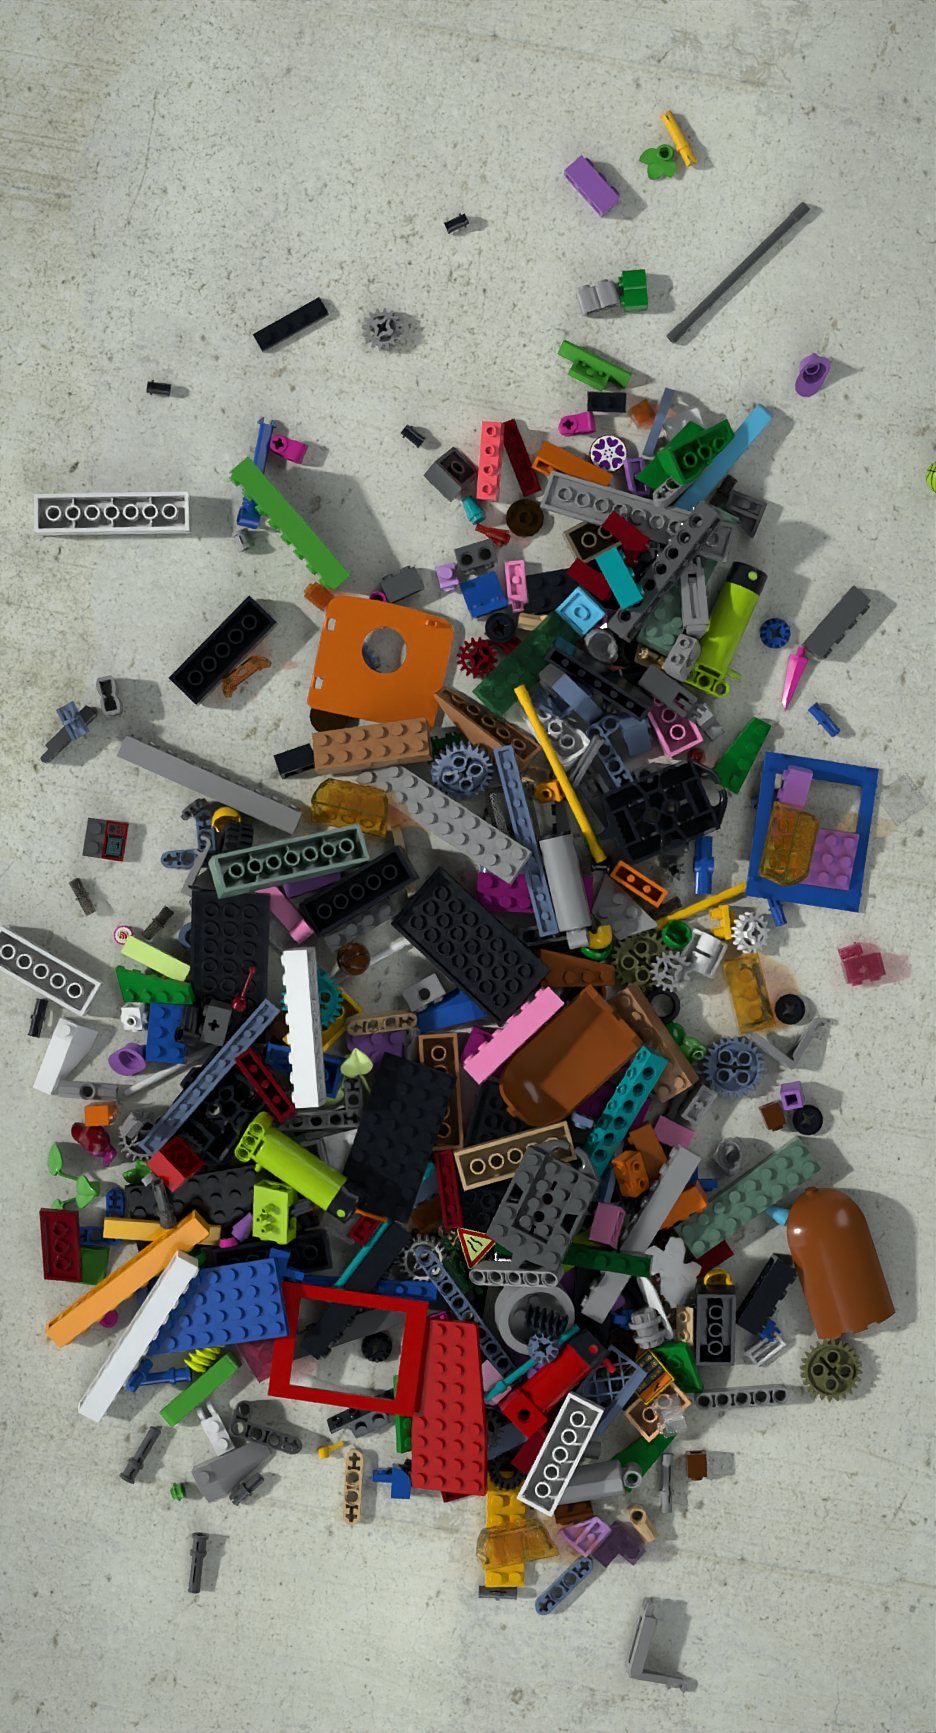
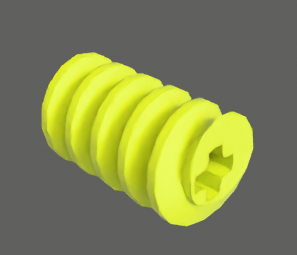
[184,1345,225,1373]

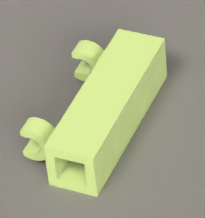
[121,935,190,982]

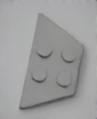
[592,874,659,941]

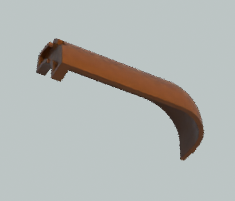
[499,984,646,1127]
[787,1186,896,1339]

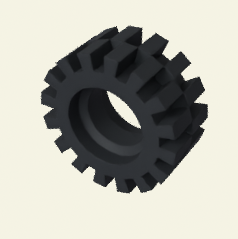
[613,633,640,667]
[489,1452,524,1491]

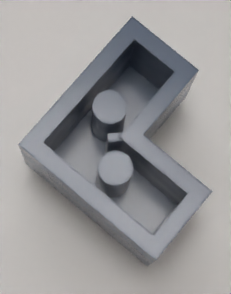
[615,712,653,757]

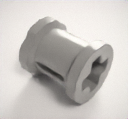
[232,528,254,552]

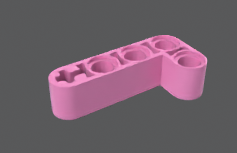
[255,886,314,944]

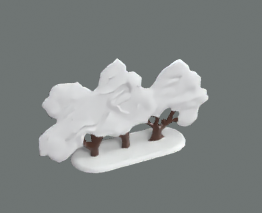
[636,1237,702,1341]

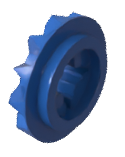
[760,618,791,649]

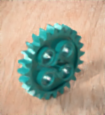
[281,969,344,1030]

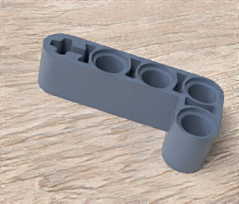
[551,673,604,726]
[585,715,633,788]

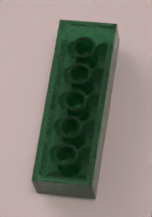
[472,610,582,719]

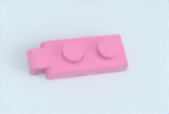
[505,560,527,613]

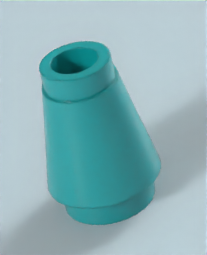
[462,495,486,525]

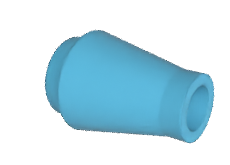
[765,1205,790,1227]

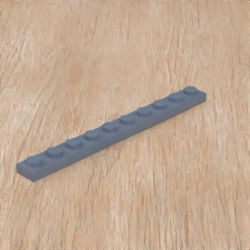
[493,744,560,937]
[138,998,281,1157]

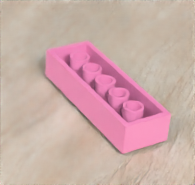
[463,986,565,1085]

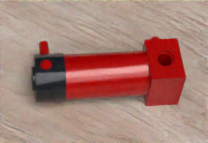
[498,1325,616,1439]

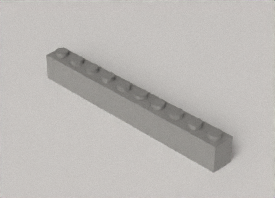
[117,734,303,835]
[580,1143,702,1324]

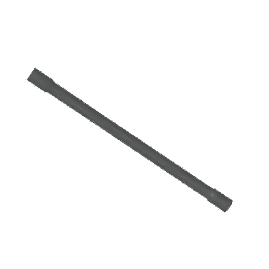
[666,202,810,344]

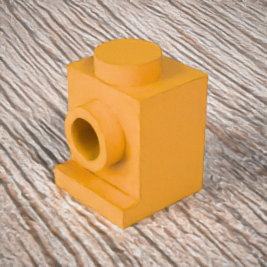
[534,778,565,804]

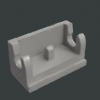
[677,1081,718,1126]

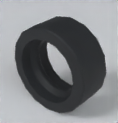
[646,987,680,1024]

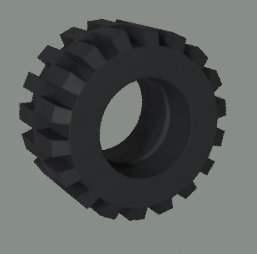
[218,820,254,854]

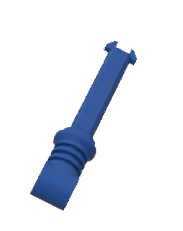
[237,417,277,529]

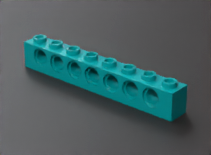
[572,1045,669,1178]

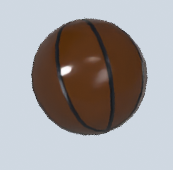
[337,942,371,976]

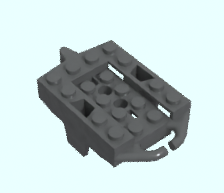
[486,1140,601,1271]

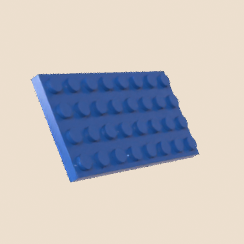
[136,1257,290,1356]

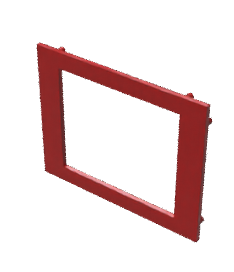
[268,1280,429,1417]

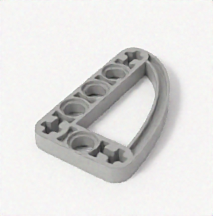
[270,1075,363,1133]

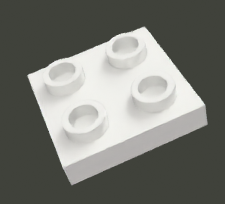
[677,928,729,979]

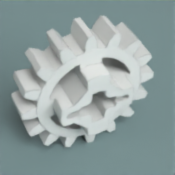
[731,912,770,954]

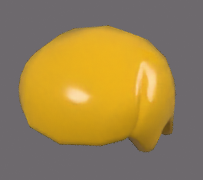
[212,806,242,832]
[587,925,612,949]
[703,1269,733,1285]

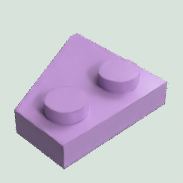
[558,1515,611,1558]

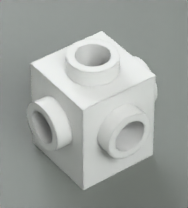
[121,1002,149,1032]

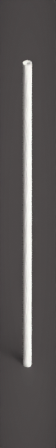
[124,938,411,1098]

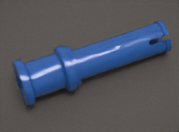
[139,1365,193,1386]

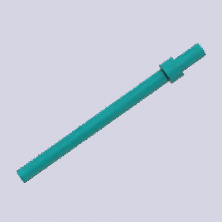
[484,1324,581,1402]

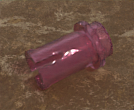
[837,942,863,961]

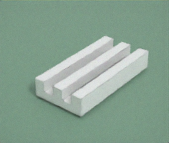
[744,1331,787,1368]

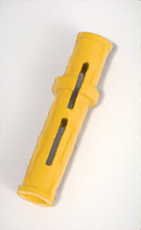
[660,110,698,167]

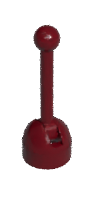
[231,966,257,1012]

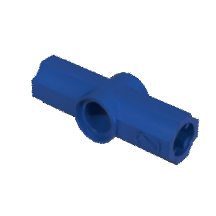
[693,836,714,894]

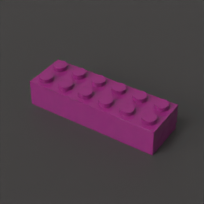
[476,872,593,915]

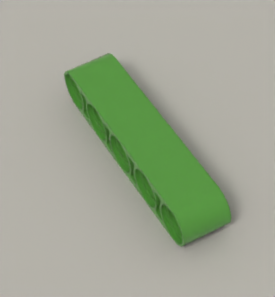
[159,1350,242,1427]

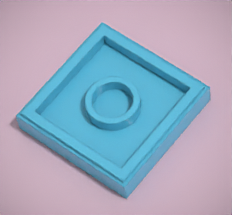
[555,584,608,638]

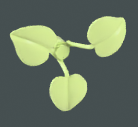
[322,1048,373,1106]

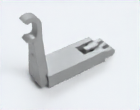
[678,557,709,640]
[625,1597,687,1694]

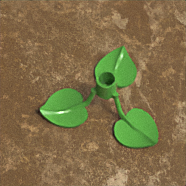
[48,1142,101,1210]

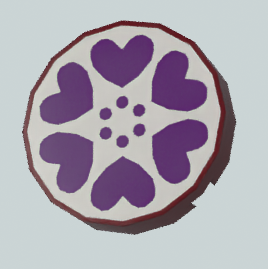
[589,435,627,473]

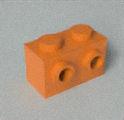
[611,1150,650,1197]

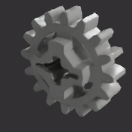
[362,308,403,351]
[650,950,692,992]

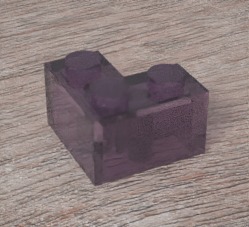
[591,1521,646,1567]

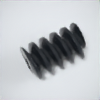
[525,1304,569,1338]

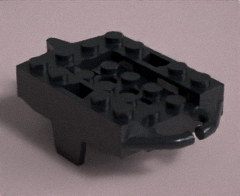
[597,757,728,866]
[164,1042,278,1166]

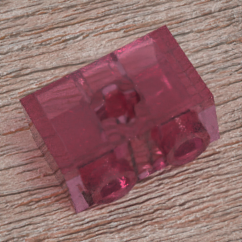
[840,952,886,986]

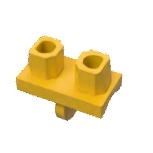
[709,905,740,940]

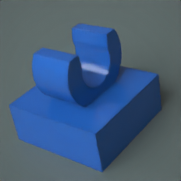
[758,1317,781,1342]

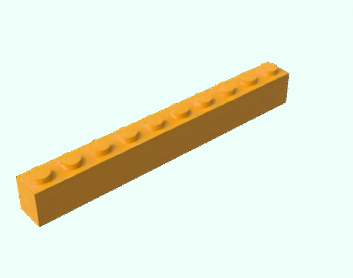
[45,1210,210,1348]

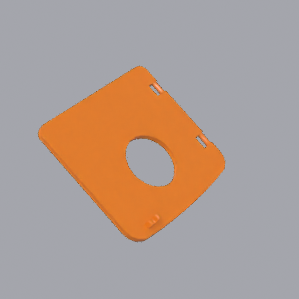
[307,595,453,732]

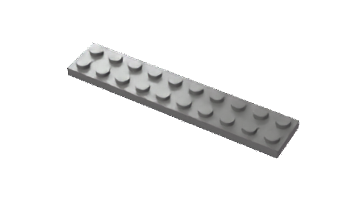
[540,470,737,563]
[355,765,532,885]

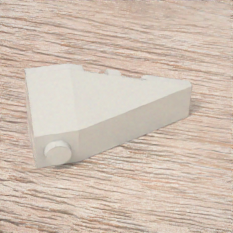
[518,706,590,773]
[33,1017,98,1095]

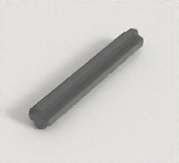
[563,734,604,799]

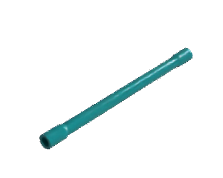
[328,1159,436,1304]

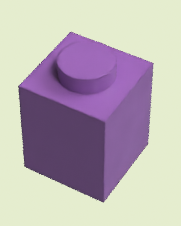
[780,1081,805,1110]

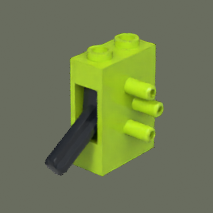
[253,1179,315,1245]

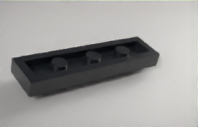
[253,297,329,352]

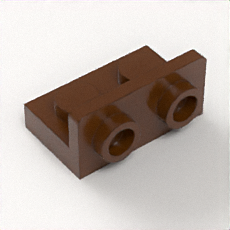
[554,1500,594,1525]

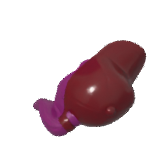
[71,1122,117,1167]

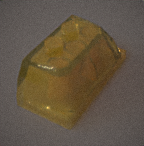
[311,778,388,838]
[758,801,820,886]
[720,951,776,1035]
[476,1518,559,1571]

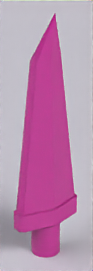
[782,646,809,712]

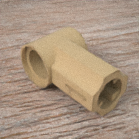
[517,612,557,637]
[627,1503,659,1543]

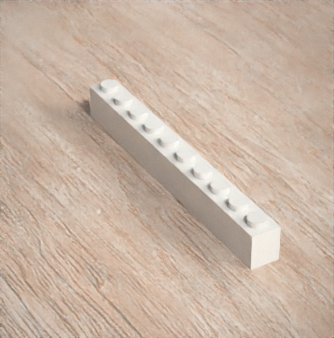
[78,1249,199,1422]

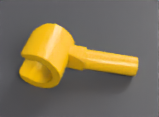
[318,1441,344,1459]

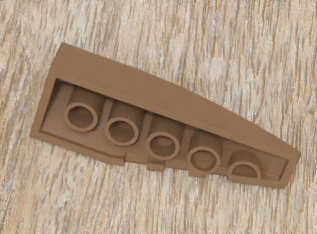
[434,686,542,774]

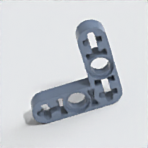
[642,387,675,458]
[161,809,217,868]

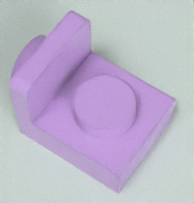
[435,562,459,592]

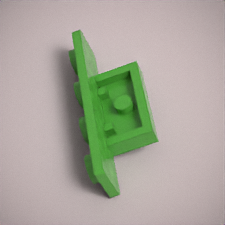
[558,340,632,392]

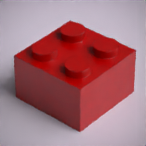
[146,1136,205,1192]

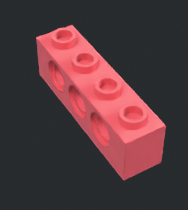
[476,421,505,502]

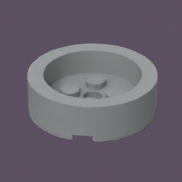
[494,1282,575,1355]

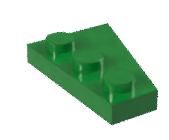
[650,1342,704,1393]

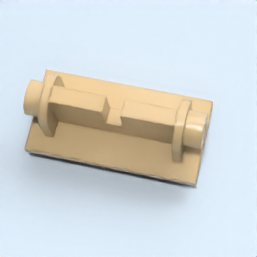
[633,644,667,673]
[676,1304,696,1346]

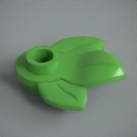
[639,144,676,180]
[679,1036,707,1065]
[123,1160,151,1184]

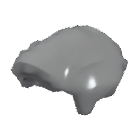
[584,628,618,665]
[714,1137,746,1177]

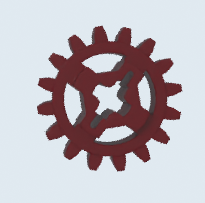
[457,637,498,679]

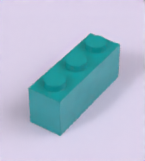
[595,547,645,611]

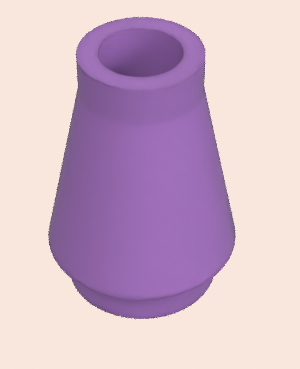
[231,1212,253,1242]

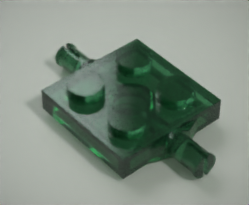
[441,1237,485,1295]

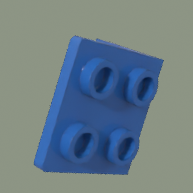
[460,571,508,620]

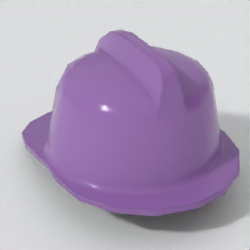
[795,353,831,397]
[108,1042,146,1076]

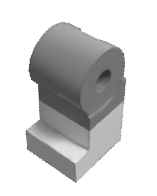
[692,703,725,742]

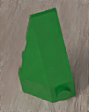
[657,419,735,486]

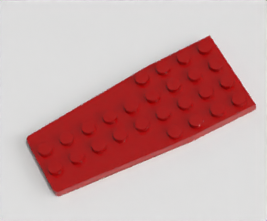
[411,1317,487,1496]

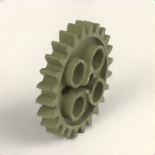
[610,931,673,992]
[799,1338,863,1402]

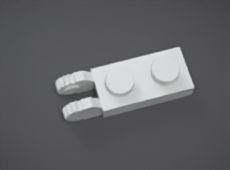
[195,1400,235,1456]

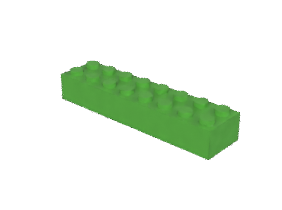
[229,457,351,591]

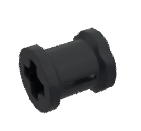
[591,855,611,873]

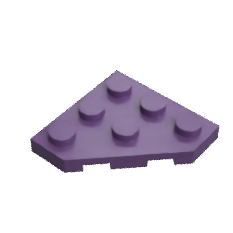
[346,1028,404,1077]

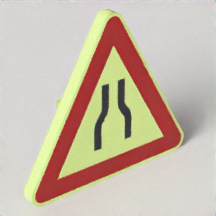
[457,1228,496,1269]

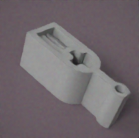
[118,1111,147,1139]

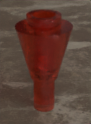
[475,523,511,548]
[687,747,706,764]

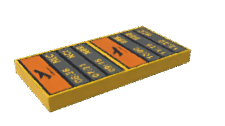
[614,1326,676,1405]

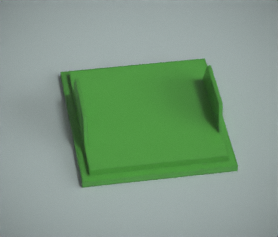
[67,1245,110,1286]

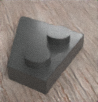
[724,489,768,538]

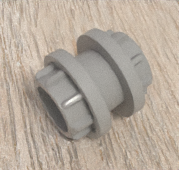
[628,1308,666,1349]

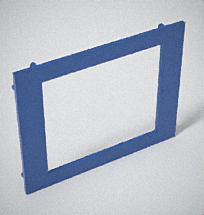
[744,751,879,913]

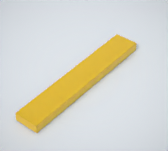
[103,1217,221,1246]

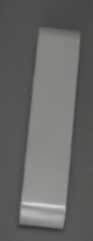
[469,1260,564,1288]
[694,1384,790,1411]

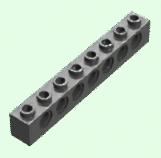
[606,500,724,643]

